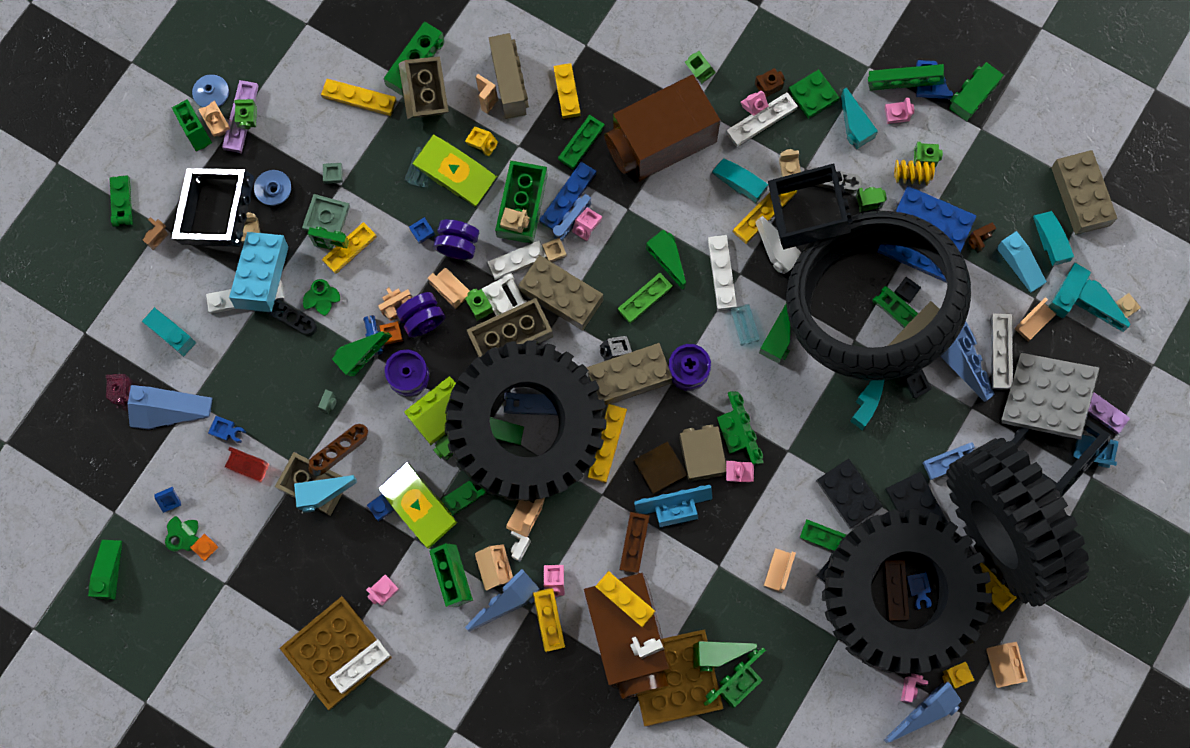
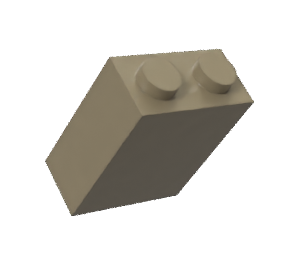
[679,425,726,482]

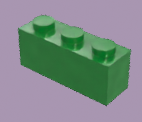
[949,62,1004,122]
[429,543,473,607]

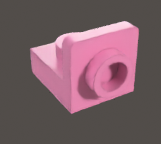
[741,91,769,116]
[885,98,914,124]
[572,207,602,241]
[726,461,754,482]
[544,565,565,597]
[366,575,399,606]
[901,674,928,703]

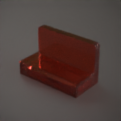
[225,447,269,482]

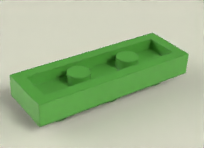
[618,273,673,324]

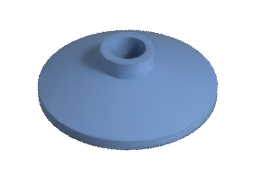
[192,75,229,108]
[254,170,291,206]

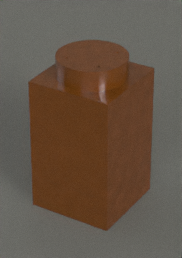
[604,74,721,181]
[584,572,672,699]

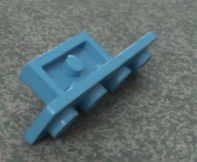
[634,485,712,527]

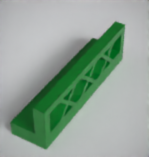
[868,64,944,91]

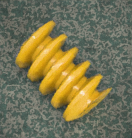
[894,159,935,186]

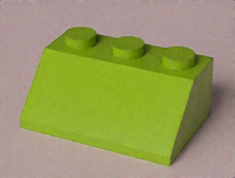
[404,376,456,445]

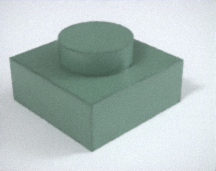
[323,163,343,184]
[318,389,336,414]

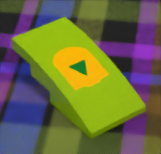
[412,134,497,207]
[379,463,457,549]

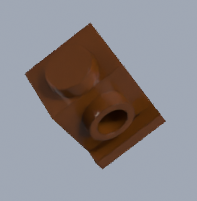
[755,68,785,97]

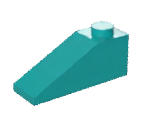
[841,87,878,149]
[1048,263,1091,319]
[1074,279,1131,332]
[142,307,196,357]

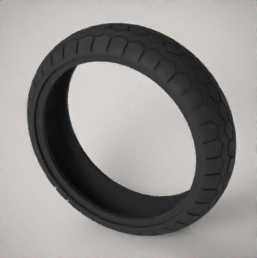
[786,211,971,380]

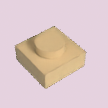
[542,238,567,262]
[1116,293,1141,318]

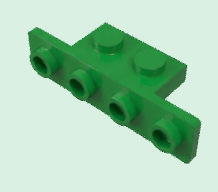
[717,391,763,465]
[703,648,766,708]

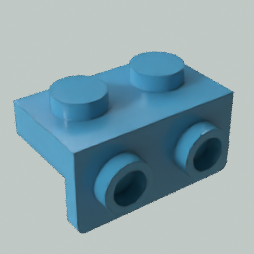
[1073,434,1119,468]

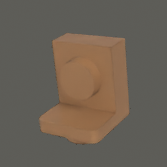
[143,217,169,250]

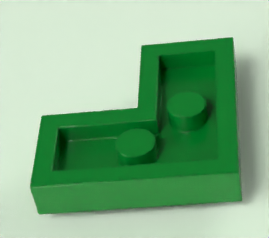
[308,227,349,250]

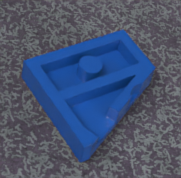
[916,60,953,99]

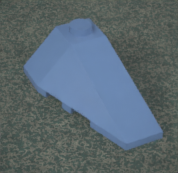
[941,322,994,402]
[128,385,213,429]
[465,569,540,632]
[884,682,961,743]

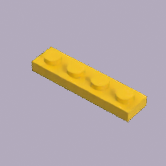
[321,79,397,116]
[733,190,797,244]
[588,404,627,483]

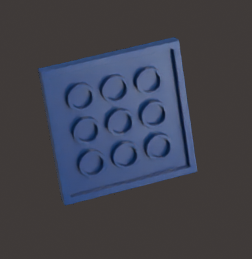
[877,186,976,283]

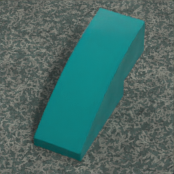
[712,158,768,203]
[1033,211,1074,266]
[850,380,884,430]

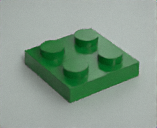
[788,69,840,119]

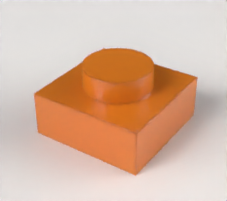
[380,321,403,346]
[191,533,219,561]

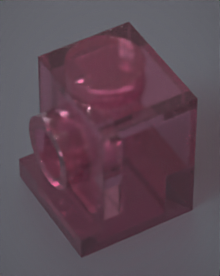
[106,374,131,404]

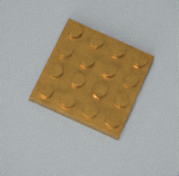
[279,596,392,710]
[638,629,723,727]

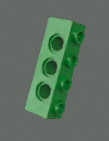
[383,22,444,97]

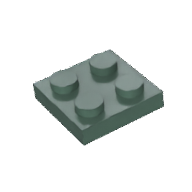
[302,194,350,233]

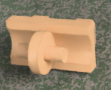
[198,101,230,137]
[378,288,412,321]

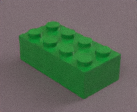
[495,160,548,244]

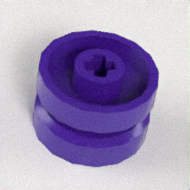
[433,219,480,260]
[396,292,445,338]
[668,344,711,391]
[385,350,430,397]

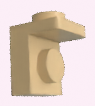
[779,149,801,177]
[500,208,530,233]
[241,212,260,243]

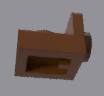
[969,222,996,253]

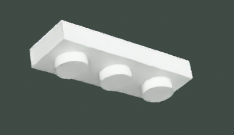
[488,241,547,280]
[329,640,391,694]

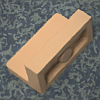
[476,74,498,114]
[428,268,469,309]
[1015,297,1056,342]
[506,498,545,537]
[475,544,513,590]
[763,548,796,593]
[987,642,1028,688]

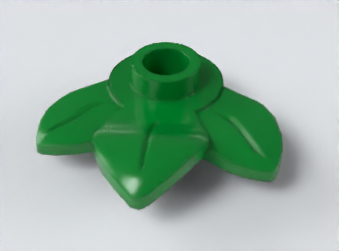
[303,279,340,316]
[165,516,199,551]

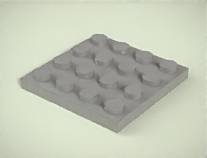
[1002,353,1099,440]

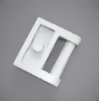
[482,273,527,316]

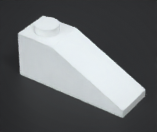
[755,216,801,274]

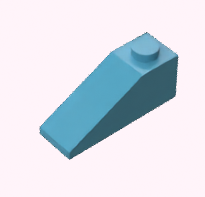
[997,231,1047,293]
[294,475,357,512]

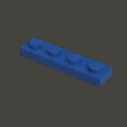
[539,162,596,231]

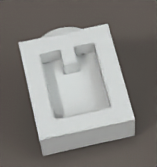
[511,531,531,562]
[630,637,664,659]

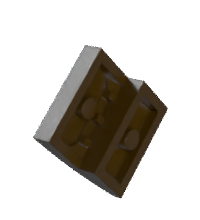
[634,441,687,494]

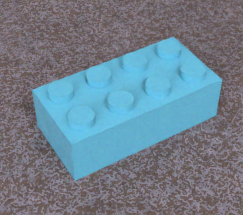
[229,232,288,312]

